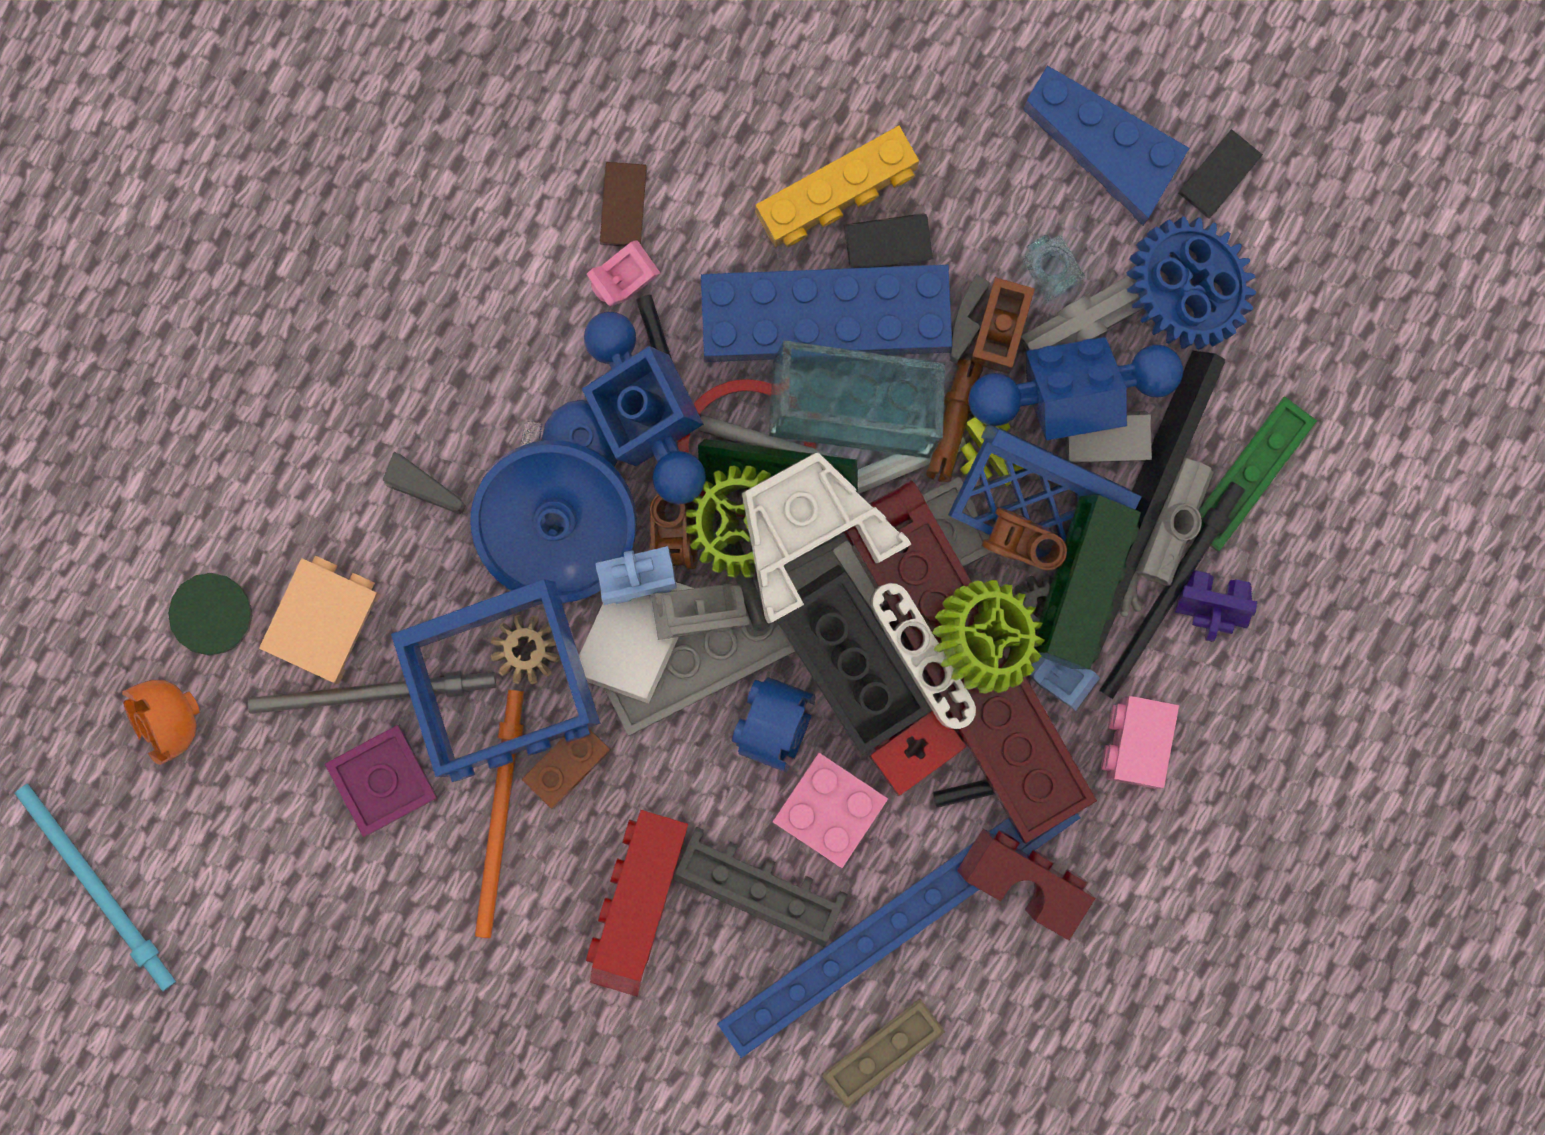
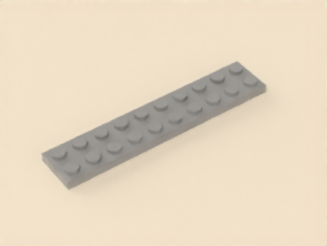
[604,476,992,736]

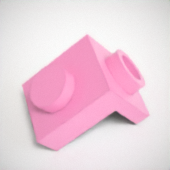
[587,240,661,306]

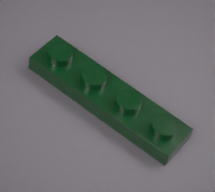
[698,439,858,493]

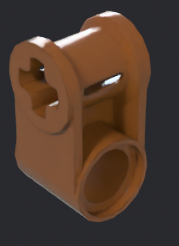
[649,494,698,570]
[982,507,1067,570]

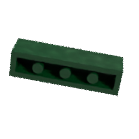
[1035,495,1141,670]

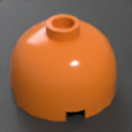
[122,680,200,765]

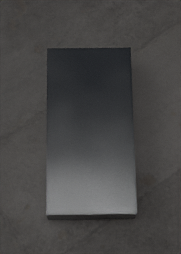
[1178,129,1263,219]

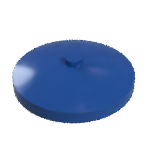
[470,440,637,603]

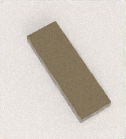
[821,998,945,1108]

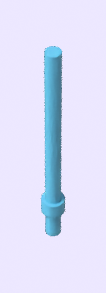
[14,784,176,992]

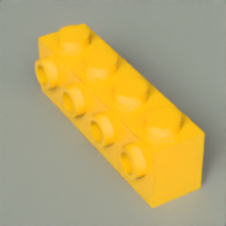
[755,126,919,248]

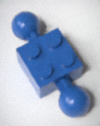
[582,311,706,504]
[968,337,1183,441]

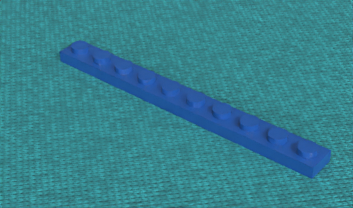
[717,813,1080,1058]

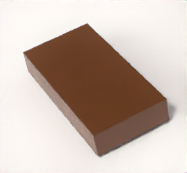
[600,162,647,246]

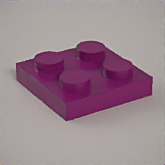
[325,725,438,837]

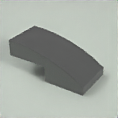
[949,274,990,365]

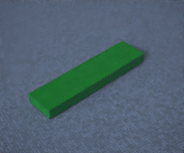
[1197,396,1317,552]

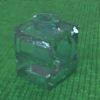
[1022,234,1085,303]

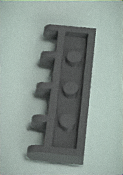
[673,827,847,947]

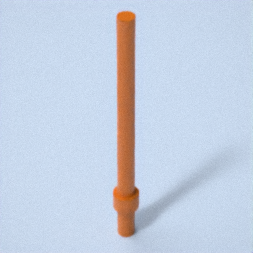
[475,689,524,938]

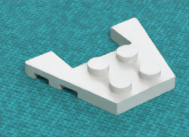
[742,452,912,623]

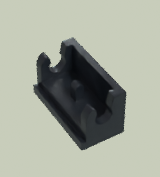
[843,213,933,268]

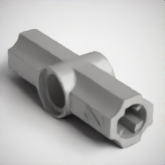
[1021,277,1144,351]
[1136,458,1214,586]

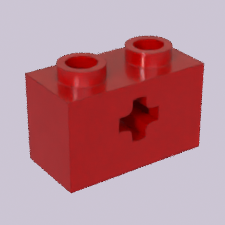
[869,711,967,796]

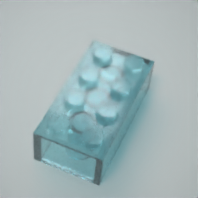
[769,340,945,459]

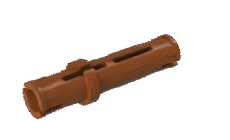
[926,359,983,482]

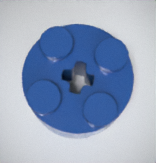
[732,677,816,772]

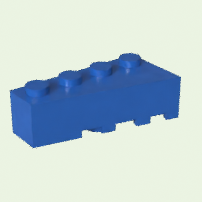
[1023,65,1190,226]

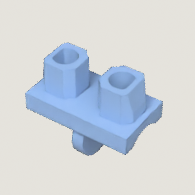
[595,546,677,605]

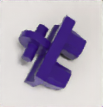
[1175,570,1257,642]

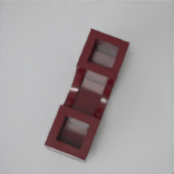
[957,829,1096,940]

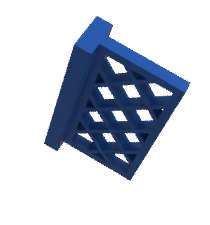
[948,425,1141,557]

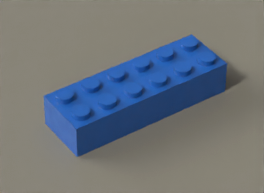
[701,264,952,362]

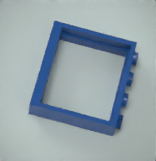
[391,579,601,782]

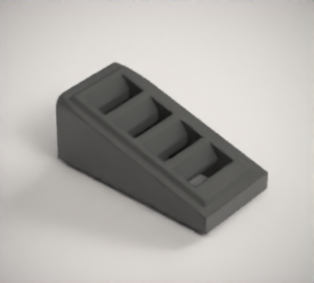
[383,452,466,514]

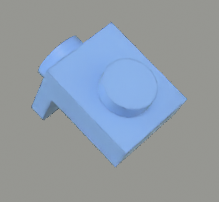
[1029,657,1100,711]

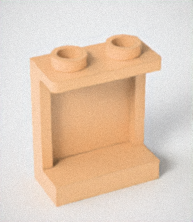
[259,556,380,685]

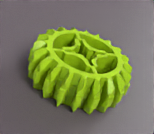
[685,466,771,578]
[932,580,1045,694]

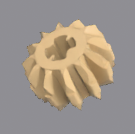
[491,615,560,684]

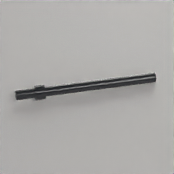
[1099,481,1245,699]

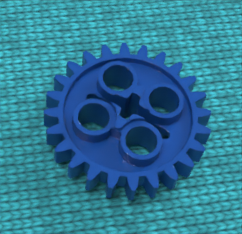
[1126,216,1256,350]

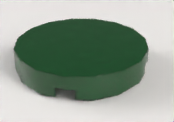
[168,573,253,656]

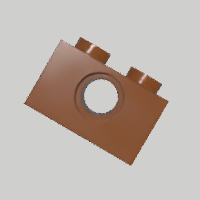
[971,277,1035,374]
[521,728,611,809]

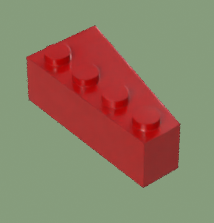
[586,810,688,997]

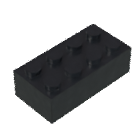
[776,564,932,755]

